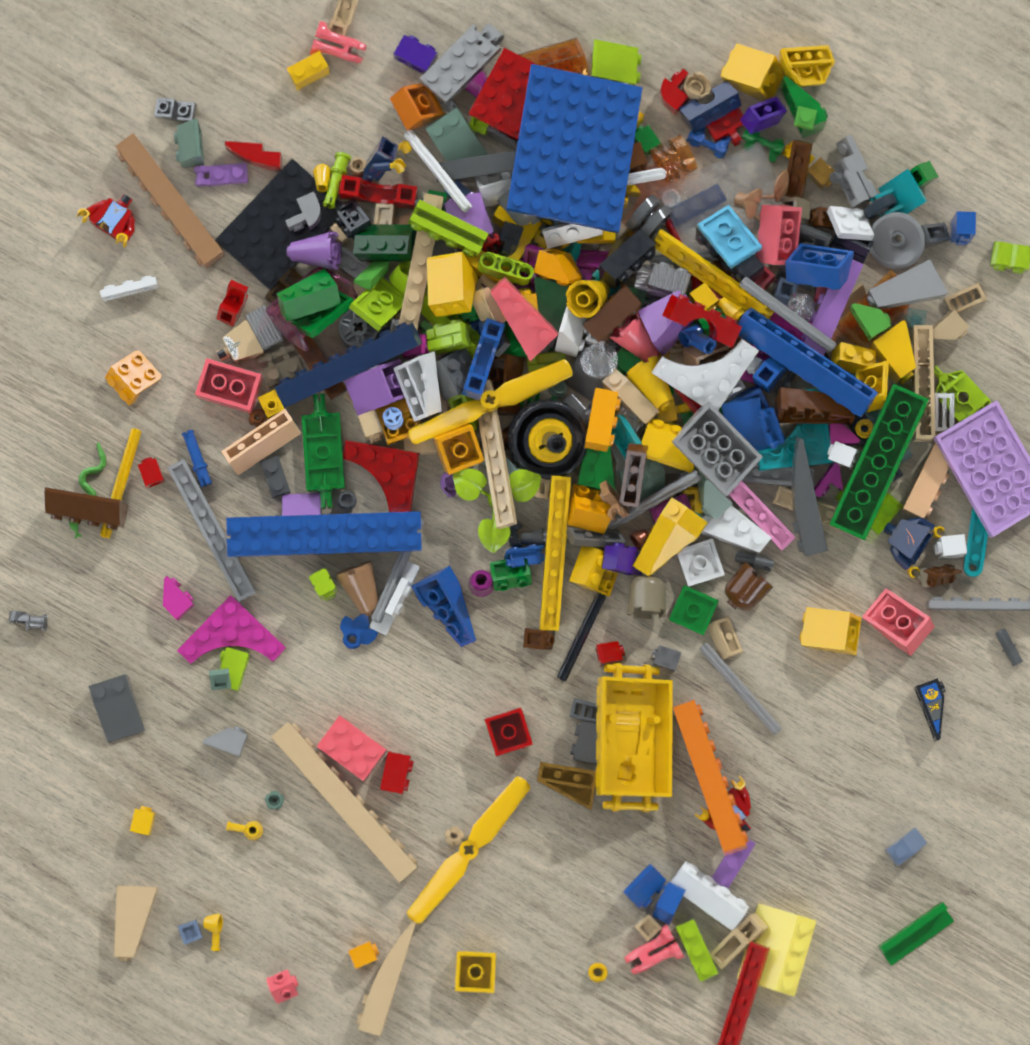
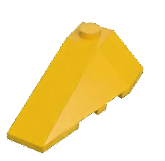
[633,498,708,577]

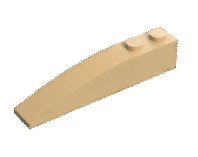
[912,325,935,442]
[356,921,416,1036]

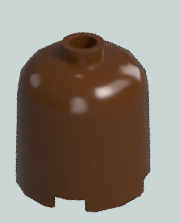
[724,562,773,611]

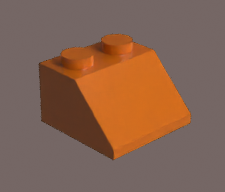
[390,83,445,131]

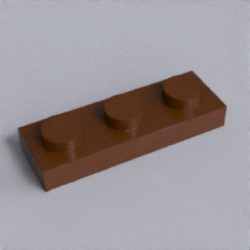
[785,139,813,199]

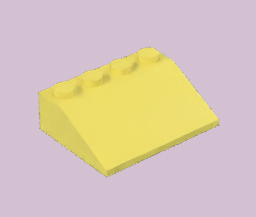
[736,903,816,997]

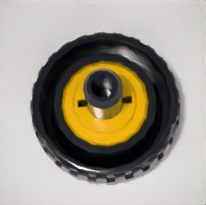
[507,399,587,480]

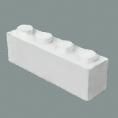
[671,861,749,931]

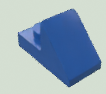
[652,881,686,925]

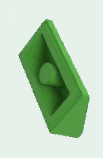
[353,261,390,290]

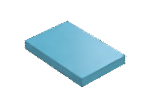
[697,205,762,269]

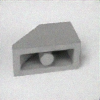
[203,726,249,757]

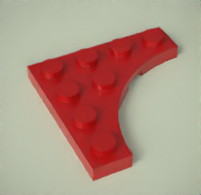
[343,440,420,512]

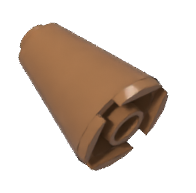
[336,561,378,616]

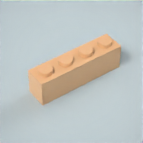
[221,409,301,476]
[901,443,949,519]

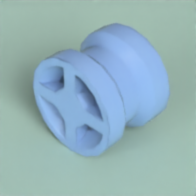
[383,407,403,430]

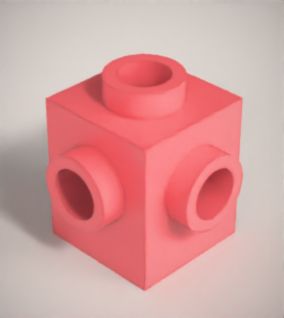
[266,969,299,1004]

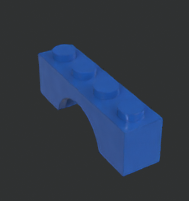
[461,318,505,401]

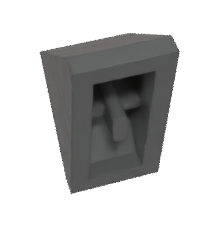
[921,222,951,249]

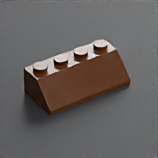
[44,487,128,530]

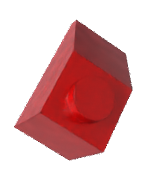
[595,641,625,666]

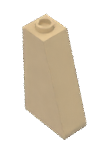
[114,886,158,961]

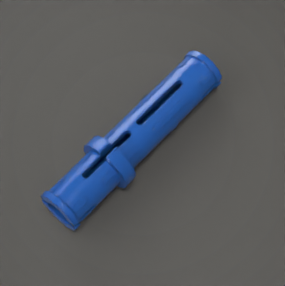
[182,430,212,487]

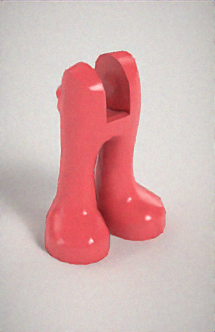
[310,21,367,63]
[624,924,684,975]

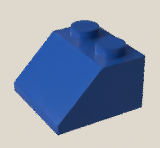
[622,864,667,909]

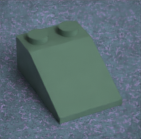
[426,108,489,161]

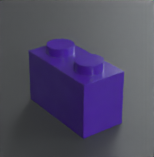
[393,34,438,74]
[740,96,787,135]
[602,543,642,576]

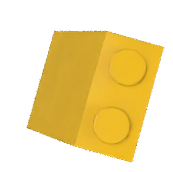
[720,43,785,102]
[427,252,477,317]
[869,320,916,385]
[799,607,862,656]

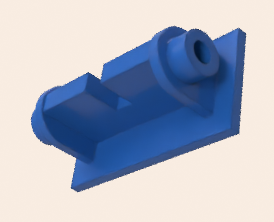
[755,407,785,449]
[504,544,545,568]

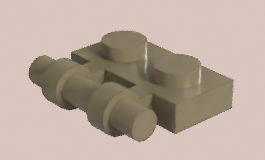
[257,344,303,388]

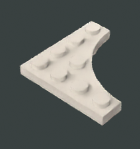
[652,339,759,410]

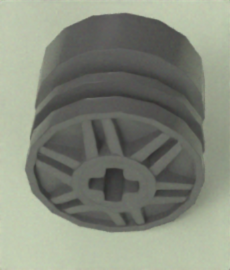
[339,310,380,348]

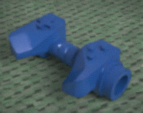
[686,127,731,159]

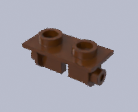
[923,564,962,587]

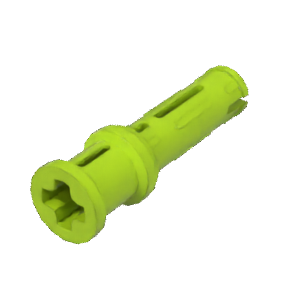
[323,152,351,209]

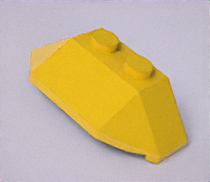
[778,45,835,87]

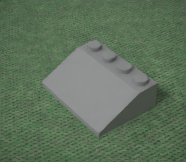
[672,402,762,497]

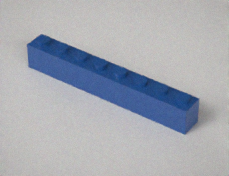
[738,308,878,417]

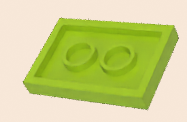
[349,278,404,332]

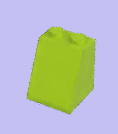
[591,39,642,86]

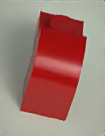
[660,69,689,115]
[216,280,249,327]

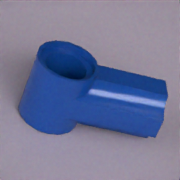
[679,324,716,355]

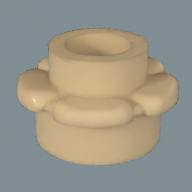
[349,157,366,176]
[445,826,464,846]

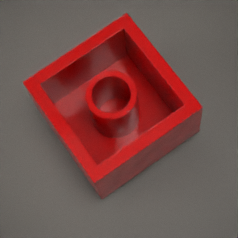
[484,707,533,757]

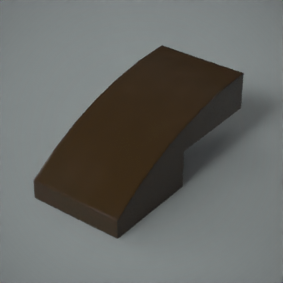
[265,268,304,310]

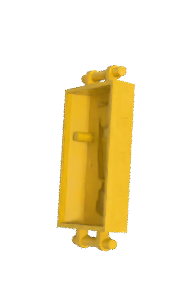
[596,663,673,812]

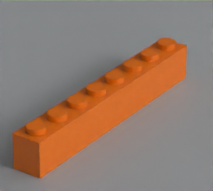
[673,700,749,856]

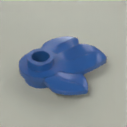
[340,614,378,649]

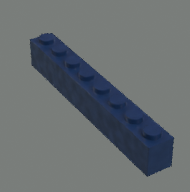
[274,321,422,408]

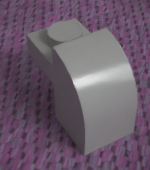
[285,192,321,232]

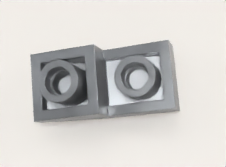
[154,98,197,122]

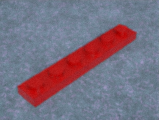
[718,942,770,1045]

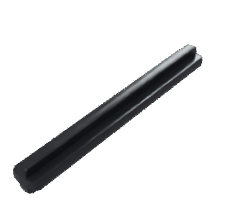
[557,592,606,681]

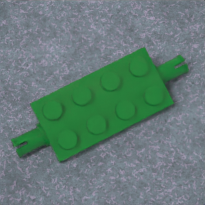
[301,394,345,509]

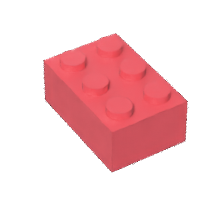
[756,205,802,265]
[195,358,263,414]
[316,715,387,782]

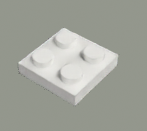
[827,206,874,241]
[677,538,725,587]

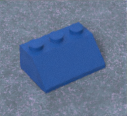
[785,244,854,290]

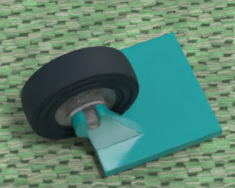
[863,169,927,219]

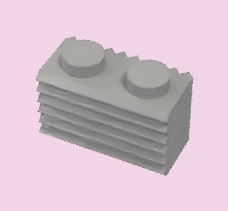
[648,262,691,295]
[245,305,285,351]

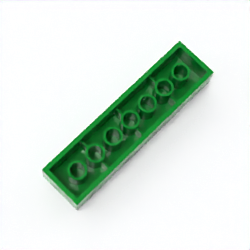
[829,383,929,541]

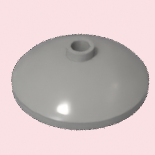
[870,212,925,269]

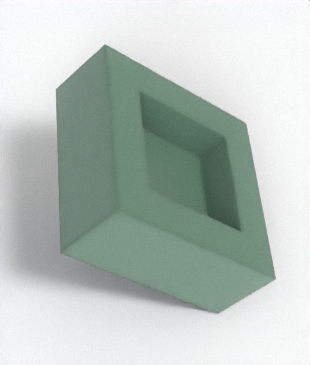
[209,669,231,690]

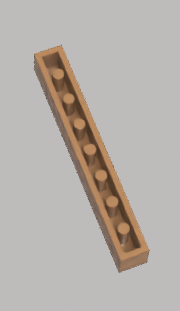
[115,133,225,269]

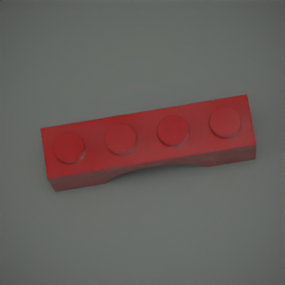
[339,175,418,210]
[662,294,742,348]

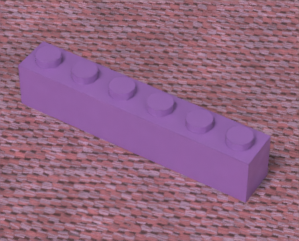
[801,260,864,356]

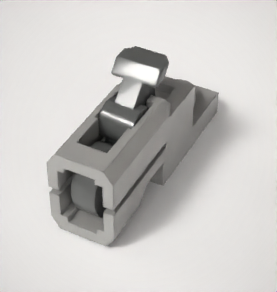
[829,135,878,208]

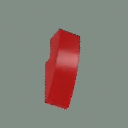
[225,141,282,171]

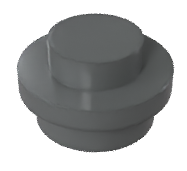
[338,491,357,510]

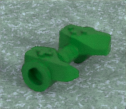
[742,129,785,163]

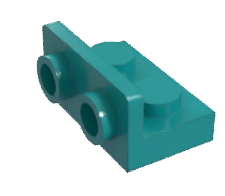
[611,415,642,459]

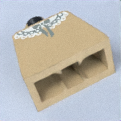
[216,320,264,364]

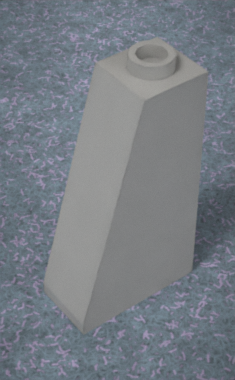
[866,259,948,310]

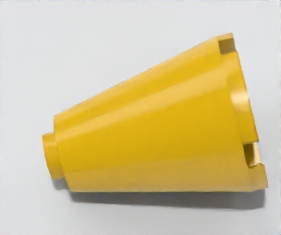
[566,280,610,318]
[626,356,674,411]

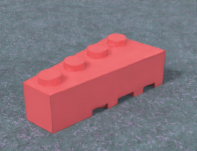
[491,277,558,361]

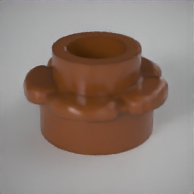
[248,409,267,427]

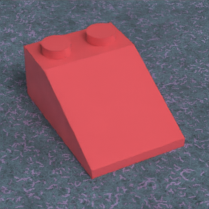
[862,588,935,656]

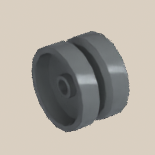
[625,194,673,239]

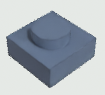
[178,919,203,945]

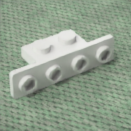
[369,561,420,635]

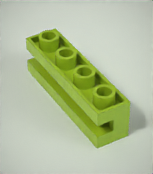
[408,199,489,257]

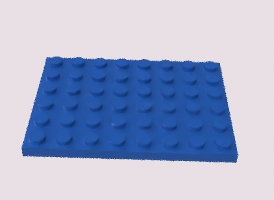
[506,64,643,233]

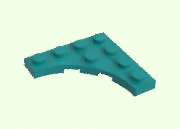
[757,389,833,471]

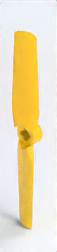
[408,359,573,444]
[407,776,531,924]

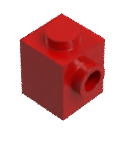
[138,457,165,489]

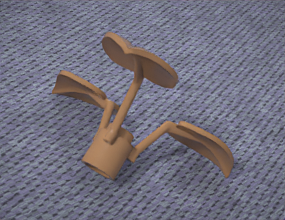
[734,169,789,222]

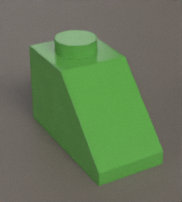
[849,303,891,341]

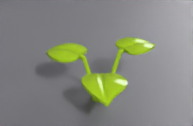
[452,469,541,553]

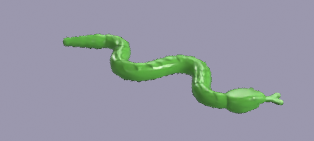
[69,443,107,539]

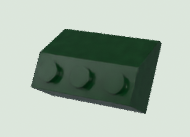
[353,224,417,262]

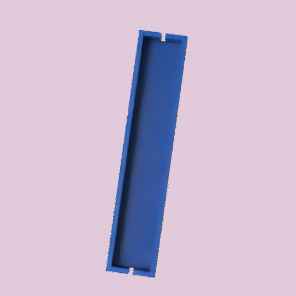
[226,511,422,558]

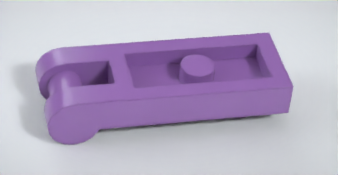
[194,163,248,187]

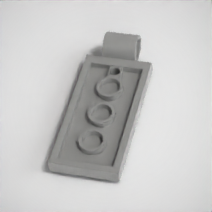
[419,24,504,104]

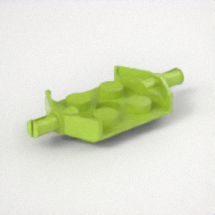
[934,365,991,422]

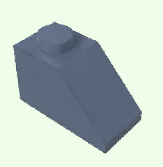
[884,827,927,866]

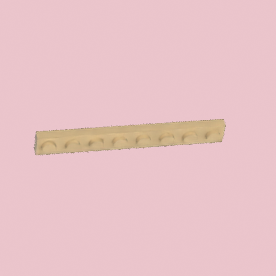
[399,193,444,330]
[475,379,517,529]

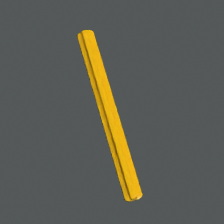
[100,428,142,539]

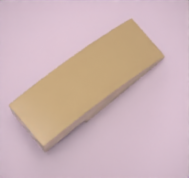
[710,913,769,969]

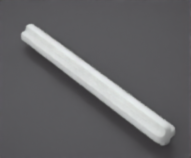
[404,130,472,212]

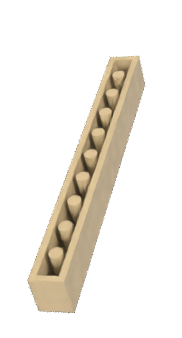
[271,722,418,883]

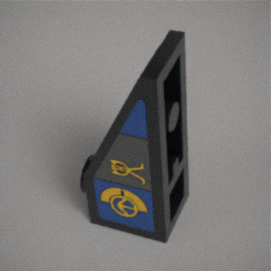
[914,678,946,742]

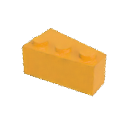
[584,388,621,452]

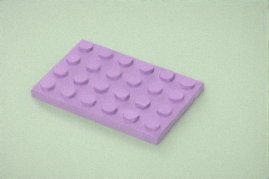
[933,400,1030,538]

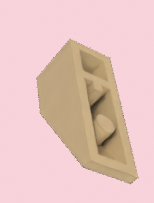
[602,369,659,425]

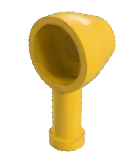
[226,821,263,840]
[203,914,223,951]

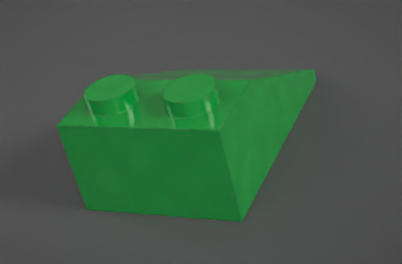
[780,76,828,139]

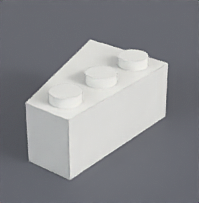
[393,352,442,422]
[701,505,772,554]

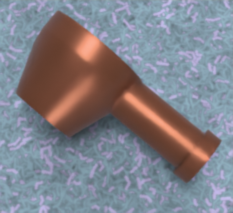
[630,529,650,550]

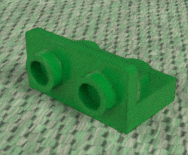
[489,559,532,591]

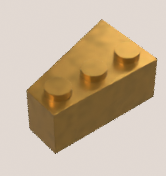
[537,762,596,811]

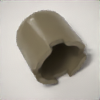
[628,573,666,619]

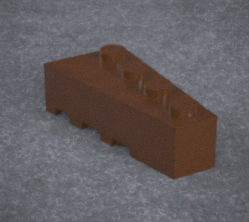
[775,387,855,425]

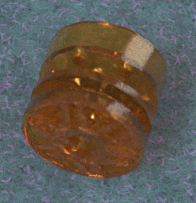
[650,134,698,184]

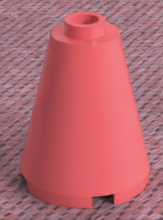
[610,312,659,363]

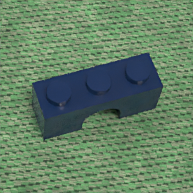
[679,81,742,133]

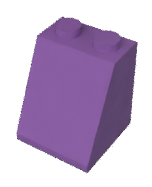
[444,192,496,254]
[638,290,695,356]
[344,359,405,416]

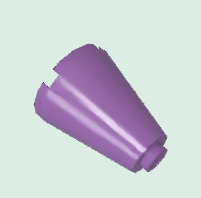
[287,232,342,270]

